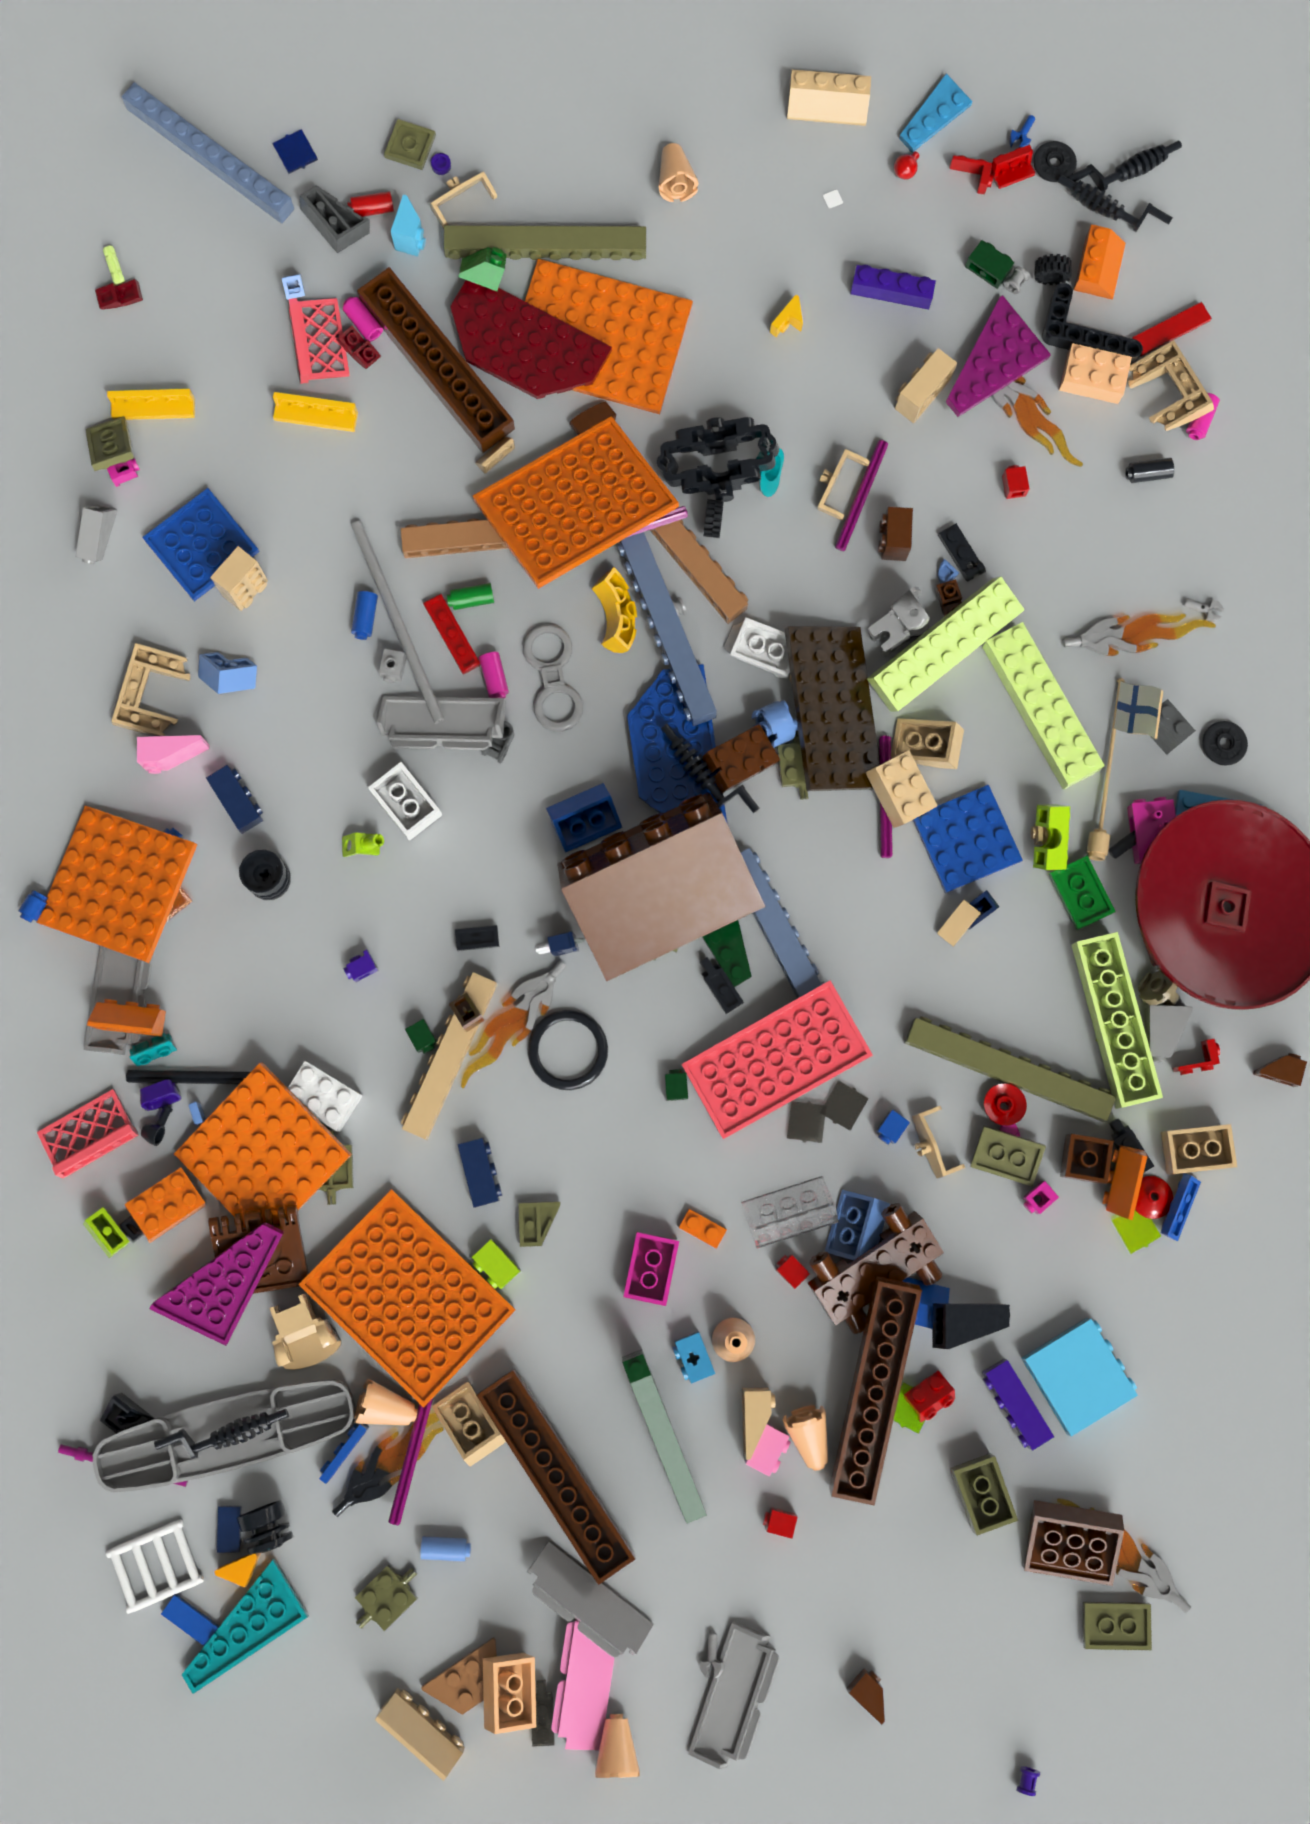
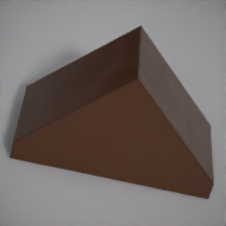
[449,993,485,1032]

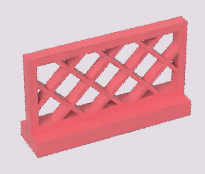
[288,298,349,384]
[37,1089,139,1179]

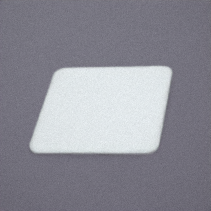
[823,190,843,208]

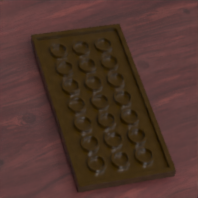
[784,626,880,791]

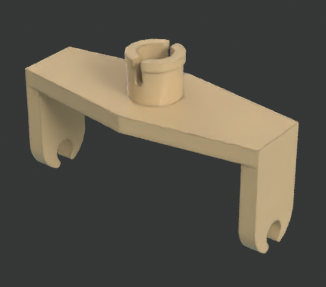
[430,171,497,228]
[818,449,870,520]
[912,1106,965,1179]

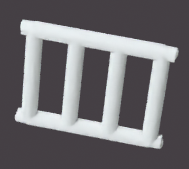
[105,1519,204,1614]

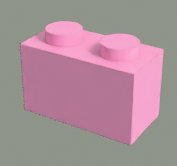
[745,1423,791,1477]

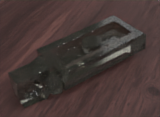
[532,1680,555,1747]

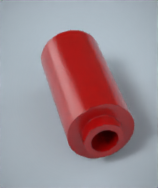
[347,191,394,217]

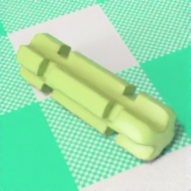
[103,245,125,285]

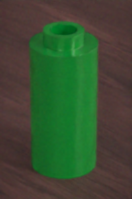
[447,582,494,610]

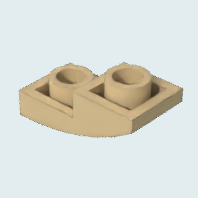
[937,900,981,947]

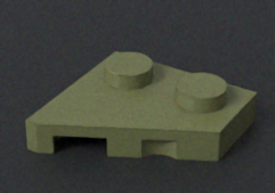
[519,1202,561,1247]

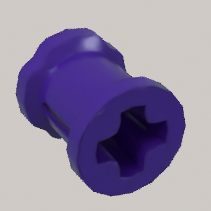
[1016,1766,1040,1796]

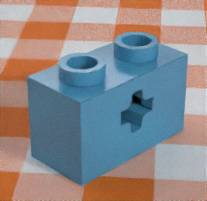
[672,1331,715,1384]

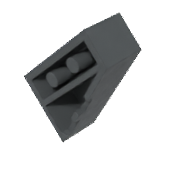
[300,185,370,253]

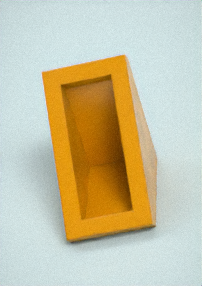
[214,1553,261,1587]

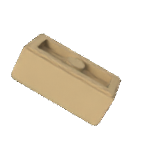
[476,437,515,474]

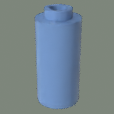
[421,1536,471,1562]

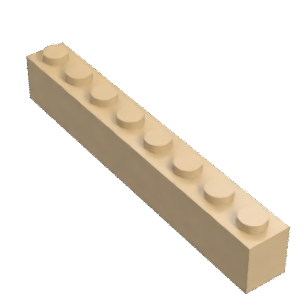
[401,972,497,1140]

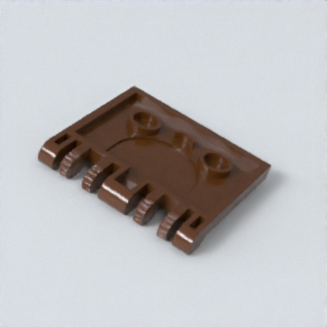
[208,1205,309,1294]

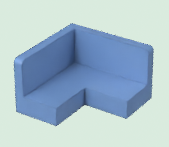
[198,652,257,694]

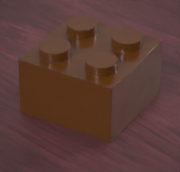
[878,507,913,561]
[1060,1134,1114,1184]

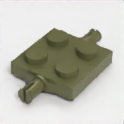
[777,730,809,800]
[319,1131,354,1205]
[355,1565,418,1631]

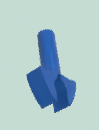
[1010,115,1035,147]

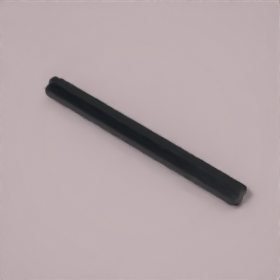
[126,1070,250,1084]

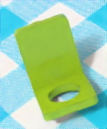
[342,832,384,857]

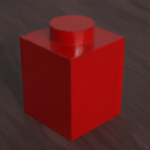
[1002,465,1030,499]
[775,1254,810,1289]
[763,1507,798,1539]

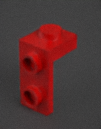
[950,155,994,195]
[1173,1039,1220,1075]

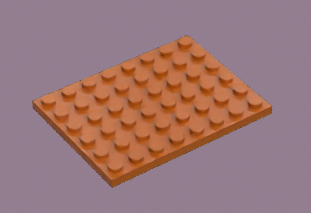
[525,259,693,415]
[473,416,679,589]
[298,1189,515,1408]

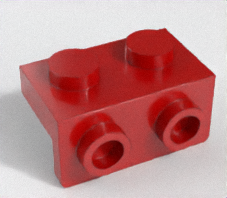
[991,145,1035,189]
[904,1370,955,1423]

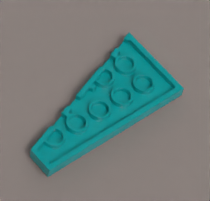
[181,1559,309,1694]

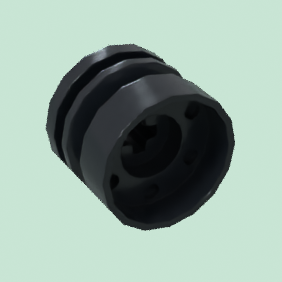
[239,850,291,900]
[237,1500,294,1555]

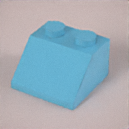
[391,195,426,257]

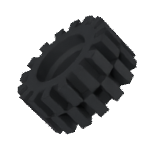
[1035,254,1072,285]
[703,499,724,538]

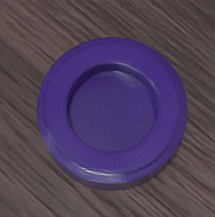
[431,153,451,175]

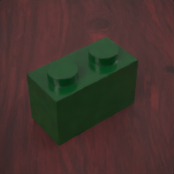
[965,240,1015,289]

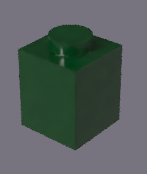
[405,1019,437,1054]
[665,1069,688,1101]

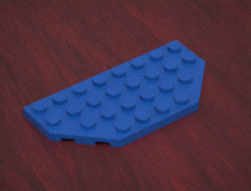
[627,664,728,825]

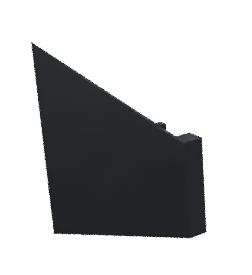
[100,1393,155,1434]

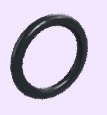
[528,1010,608,1090]

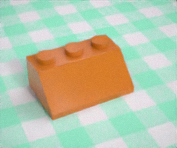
[1074,224,1126,300]
[87,999,166,1037]
[1102,1145,1147,1220]

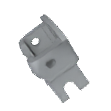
[868,587,930,657]

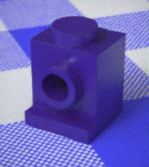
[343,950,379,982]

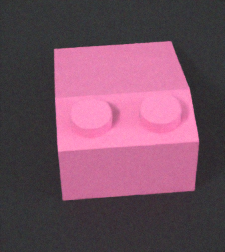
[137,735,209,774]

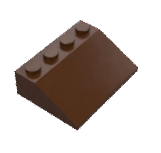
[1024,1500,1124,1586]

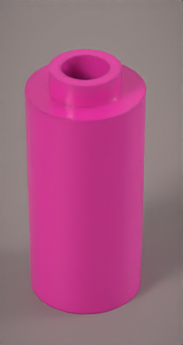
[343,297,383,342]
[1186,393,1220,440]
[479,652,509,699]

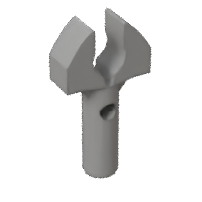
[1184,599,1224,623]
[700,1633,724,1678]

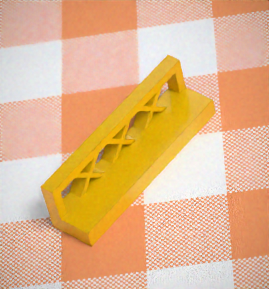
[107,389,195,420]
[273,392,358,432]

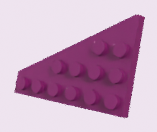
[946,295,1051,417]
[149,1222,284,1346]

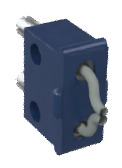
[535,932,586,956]

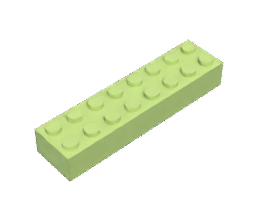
[867,577,1024,712]
[982,622,1105,790]
[1071,932,1163,1109]

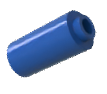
[351,591,378,640]

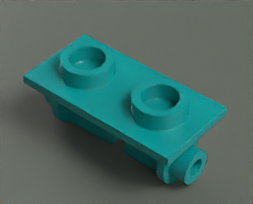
[129,1033,177,1067]

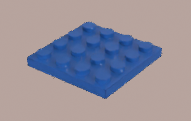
[142,488,260,602]
[913,785,1023,893]

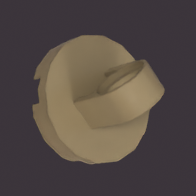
[1138,967,1180,1006]

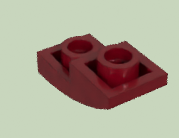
[336,325,381,369]

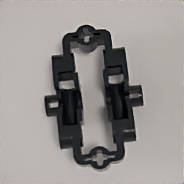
[657,417,779,502]

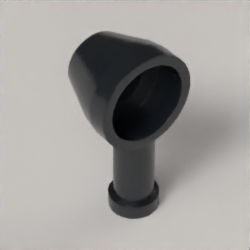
[141,1105,173,1146]

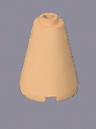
[659,143,699,202]
[712,1318,755,1362]
[354,1379,418,1425]
[782,1405,828,1471]
[595,1714,640,1778]

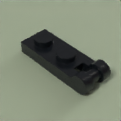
[938,523,986,582]

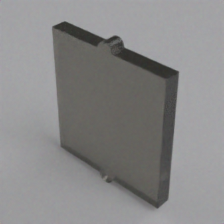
[820,1081,869,1131]
[787,1101,827,1143]

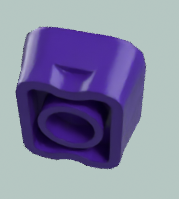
[140,1080,182,1111]

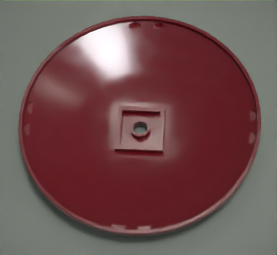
[1135,800,1310,1010]

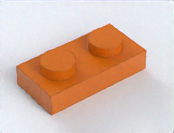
[679,1209,727,1249]

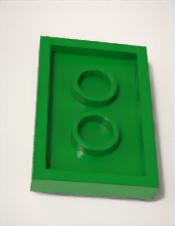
[1049,855,1116,930]

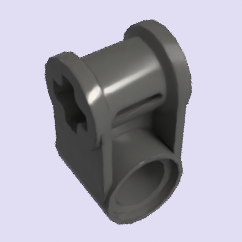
[482,721,515,764]

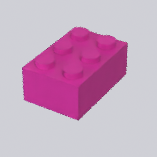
[623,1232,679,1306]

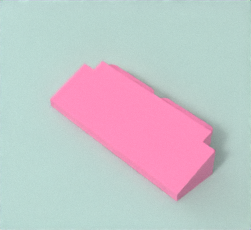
[551,1619,614,1750]

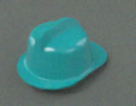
[756,448,784,497]

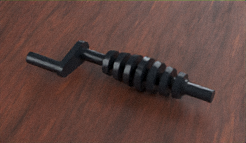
[1067,140,1182,191]
[1057,175,1173,232]
[661,724,760,814]
[154,1409,289,1459]

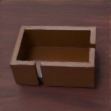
[702,724,780,794]

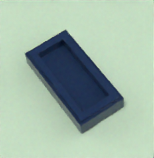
[217,1506,242,1553]

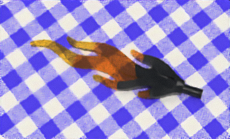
[332,1413,444,1517]

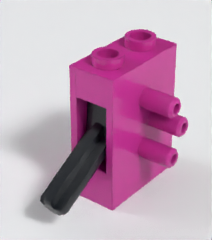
[1108,797,1176,864]

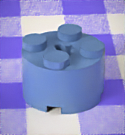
[752,700,798,748]

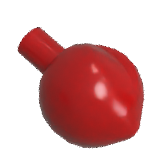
[893,151,920,180]

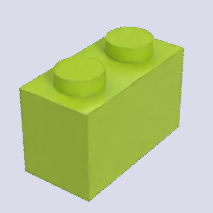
[83,1207,130,1258]
[472,1239,521,1289]

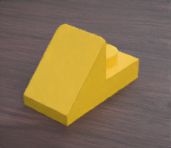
[770,295,803,337]

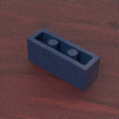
[206,765,263,834]
[457,1138,503,1208]

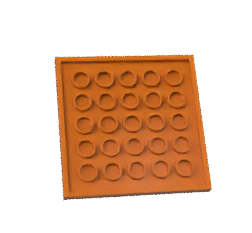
[37,805,197,963]
[174,1062,352,1229]

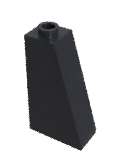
[932,1303,1010,1349]

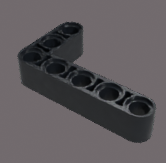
[1042,283,1143,365]

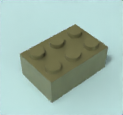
[950,1453,1018,1536]

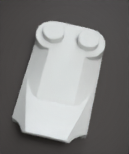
[724,618,790,679]

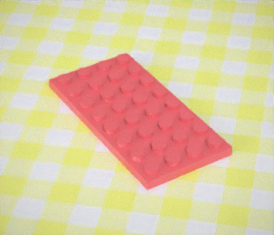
[681,980,873,1139]

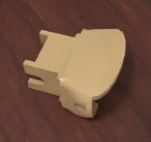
[269,1293,341,1370]

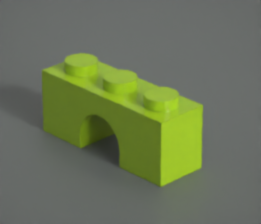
[1033,804,1070,870]

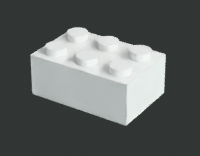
[368,762,442,841]
[288,1061,363,1132]

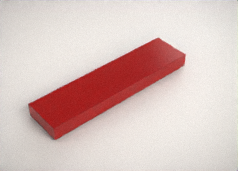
[1132,302,1212,357]
[423,594,481,675]

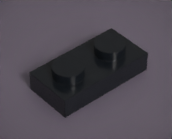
[455,925,500,951]

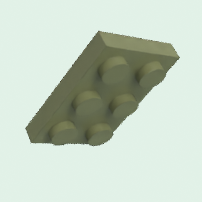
[85,416,134,471]
[970,1125,1046,1187]
[1083,1602,1152,1650]

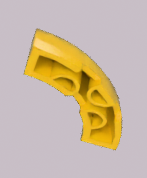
[591,567,637,653]

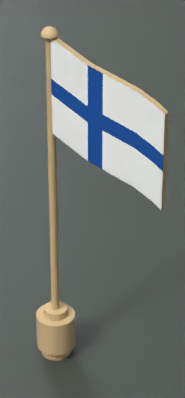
[1087,678,1163,861]

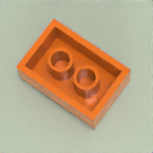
[124,1167,206,1243]

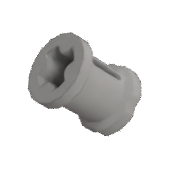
[1004,266,1030,294]

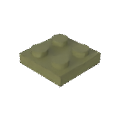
[384,119,436,170]

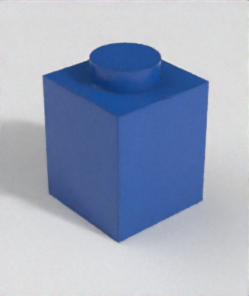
[876,1110,910,1145]

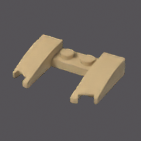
[1128,340,1214,431]
[111,643,191,736]

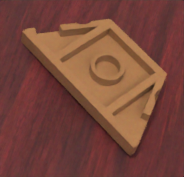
[421,1637,497,1715]

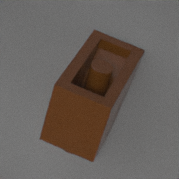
[1253,1053,1307,1087]
[846,1668,885,1725]

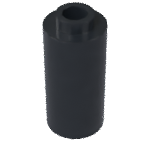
[1125,458,1174,483]

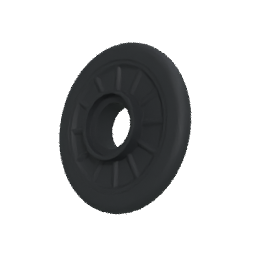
[1033,141,1077,182]
[1202,721,1248,766]

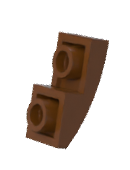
[569,401,617,435]
[936,579,962,617]

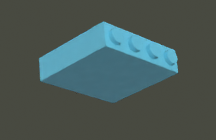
[1021,1318,1138,1437]

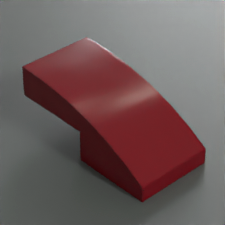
[95,279,143,310]

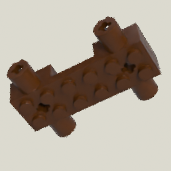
[808,1203,944,1334]

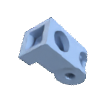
[282,273,305,299]

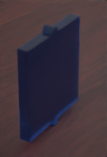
[272,129,318,174]

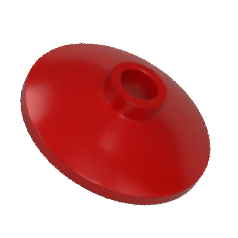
[984,1083,1027,1126]
[1135,1176,1173,1219]

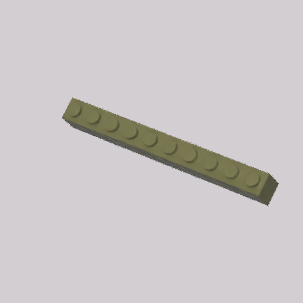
[444,225,646,260]
[904,1016,1116,1122]

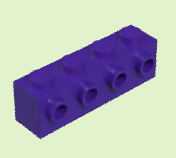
[850,265,936,310]
[982,1359,1054,1451]

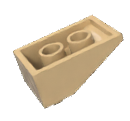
[891,719,964,769]
[432,1382,506,1467]
[742,1387,775,1460]

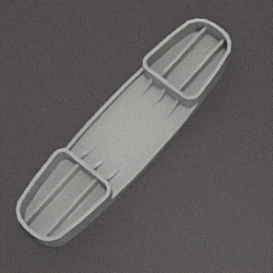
[93,1379,355,1493]

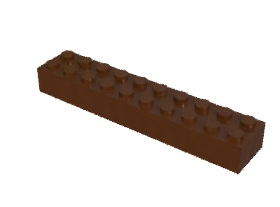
[357,267,515,453]
[829,1276,922,1506]
[476,1368,636,1585]

